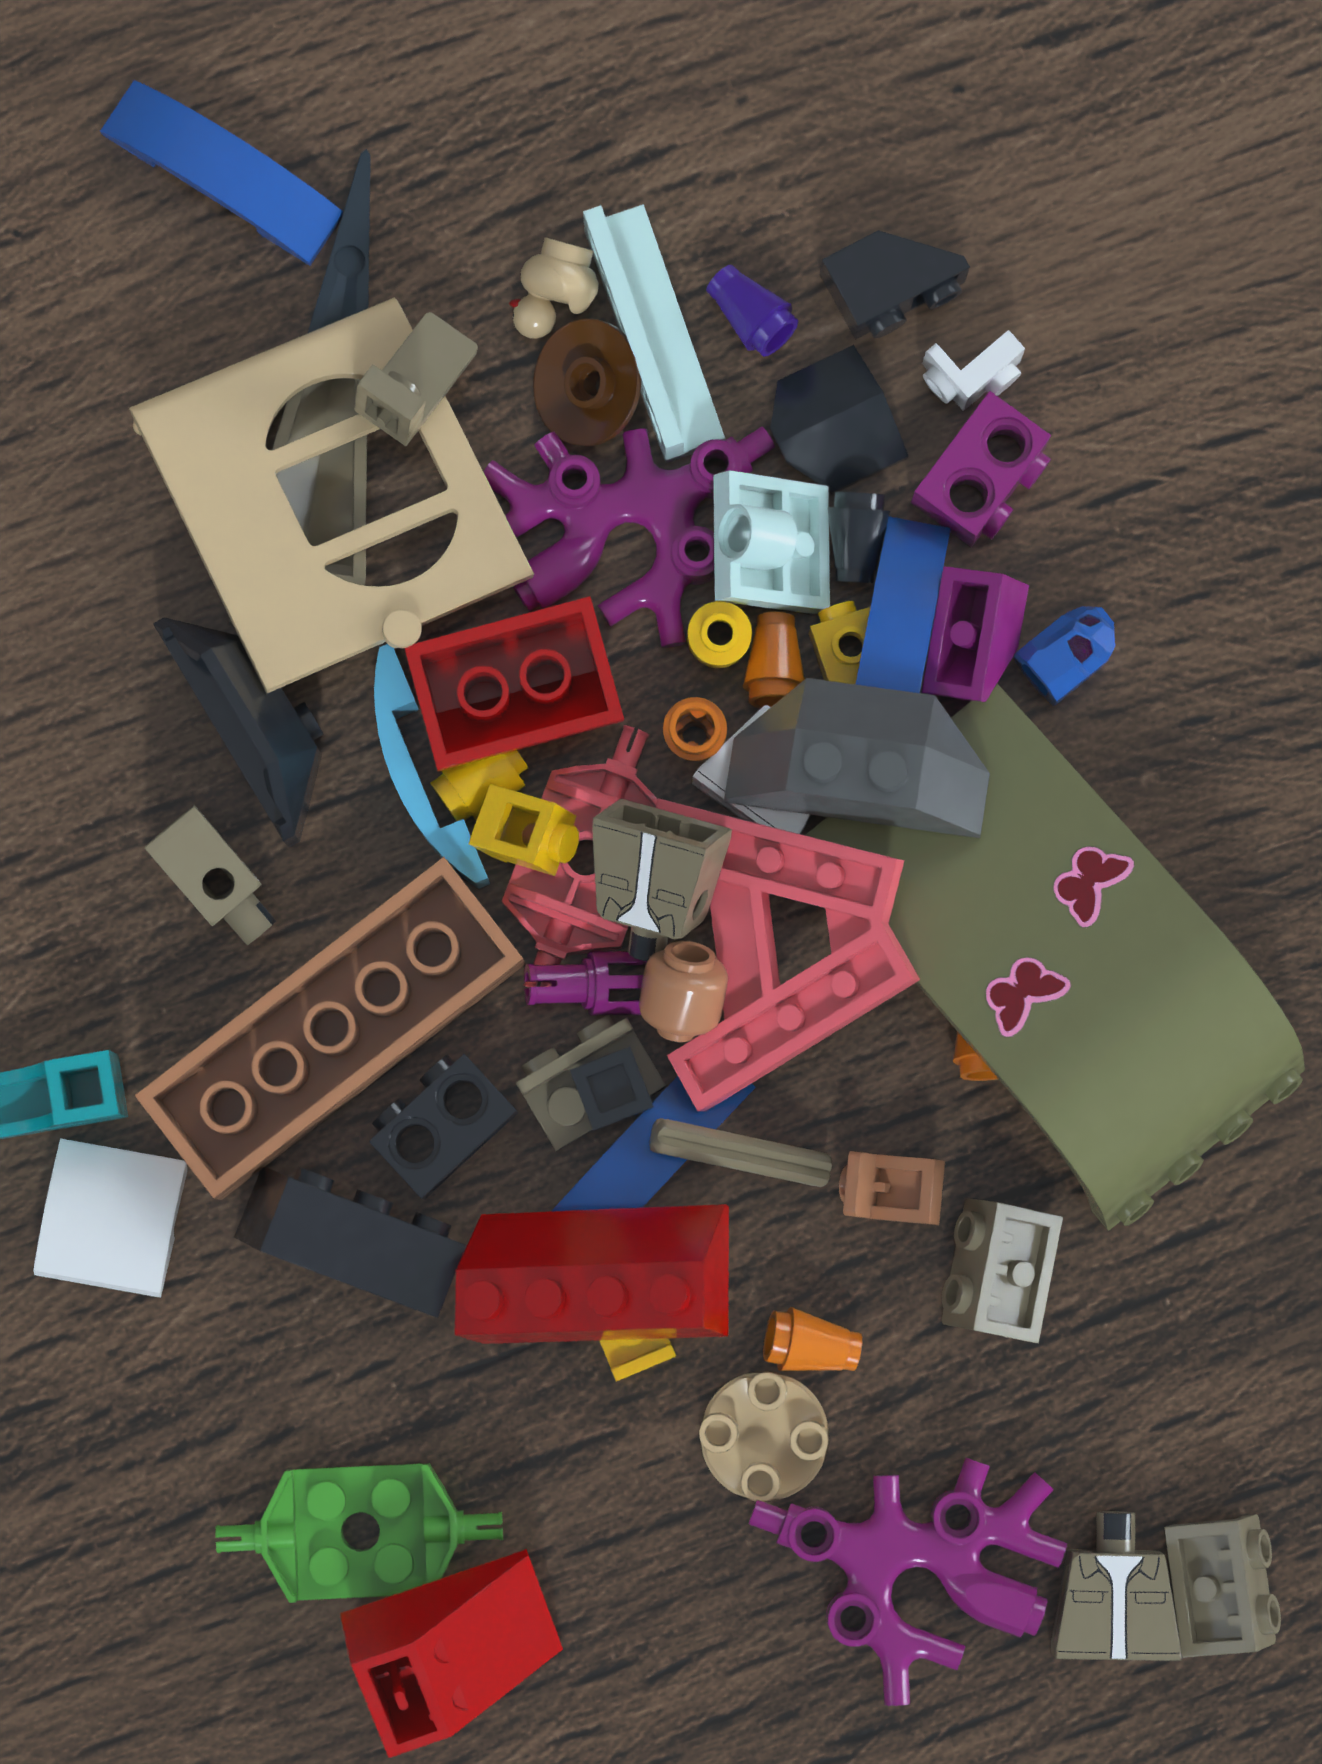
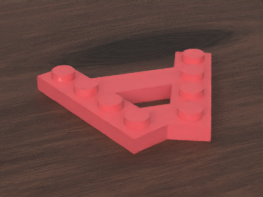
[656,798,920,1111]

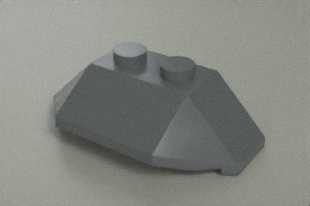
[724,678,990,838]

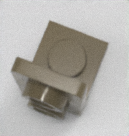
[354,312,478,446]

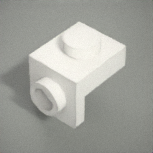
[922,330,1025,411]

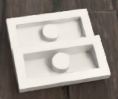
[33,1138,187,1298]

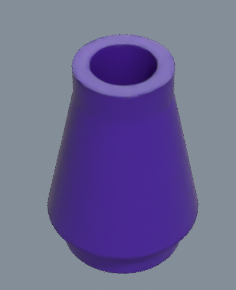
[706,265,798,357]

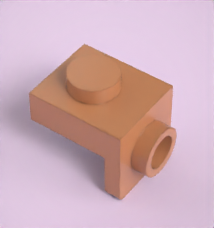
[839,1151,945,1225]

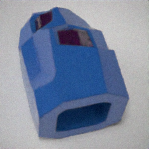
[1013,606,1115,707]

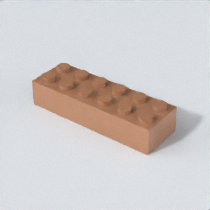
[135,857,526,1200]

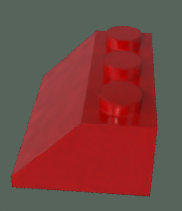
[404,596,624,771]

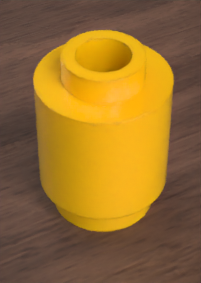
[687,601,752,668]
[430,750,528,821]

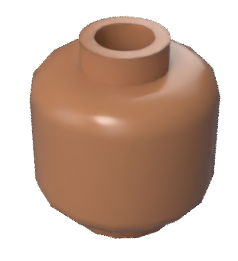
[639,941,728,1042]

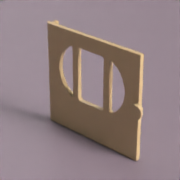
[129,297,534,693]

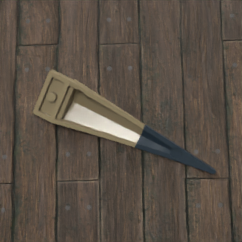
[229,149,371,626]

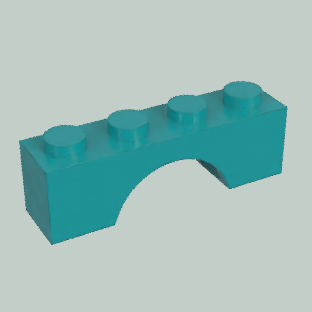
[0,1050,128,1139]

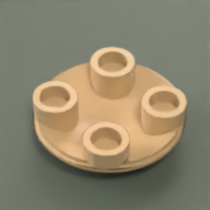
[699,1371,829,1502]

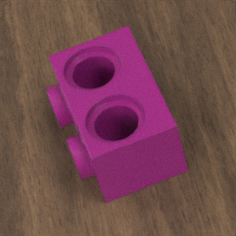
[911,391,1051,548]

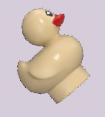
[509,237,598,339]

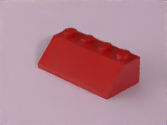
[455,1204,729,1344]

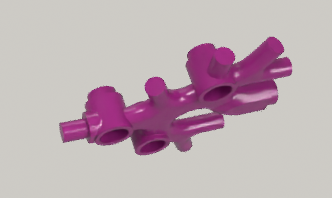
[483,426,775,648]
[748,1457,1067,1706]

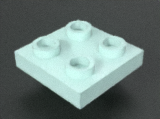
[713,470,830,614]

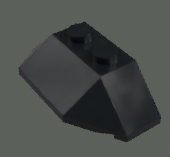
[153,617,324,848]

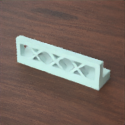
[583,204,725,463]

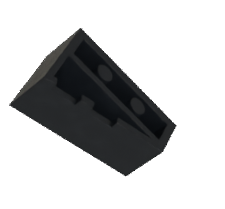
[234,1167,466,1318]

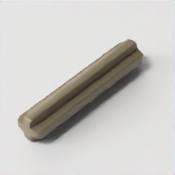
[649,1118,832,1187]

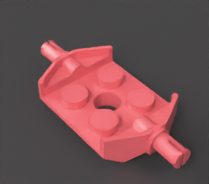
[502,725,658,988]

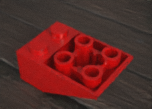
[340,1549,563,1758]

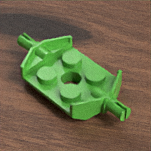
[216,1463,503,1603]

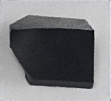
[770,345,909,495]

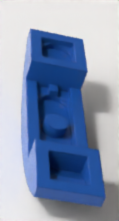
[100,80,343,266]
[855,516,951,693]
[552,1076,756,1211]

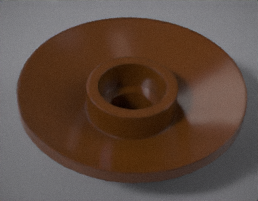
[533,319,641,446]

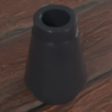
[827,492,890,583]

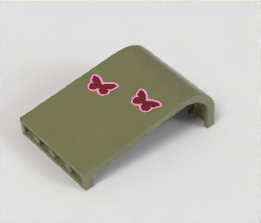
[805,683,1305,1231]

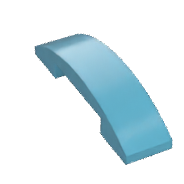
[374,644,490,889]

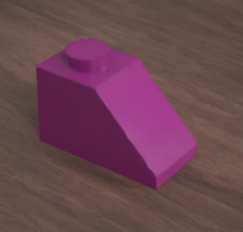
[922,566,1029,703]

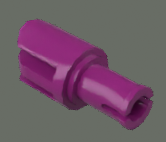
[524,951,648,1016]

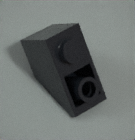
[820,230,970,340]

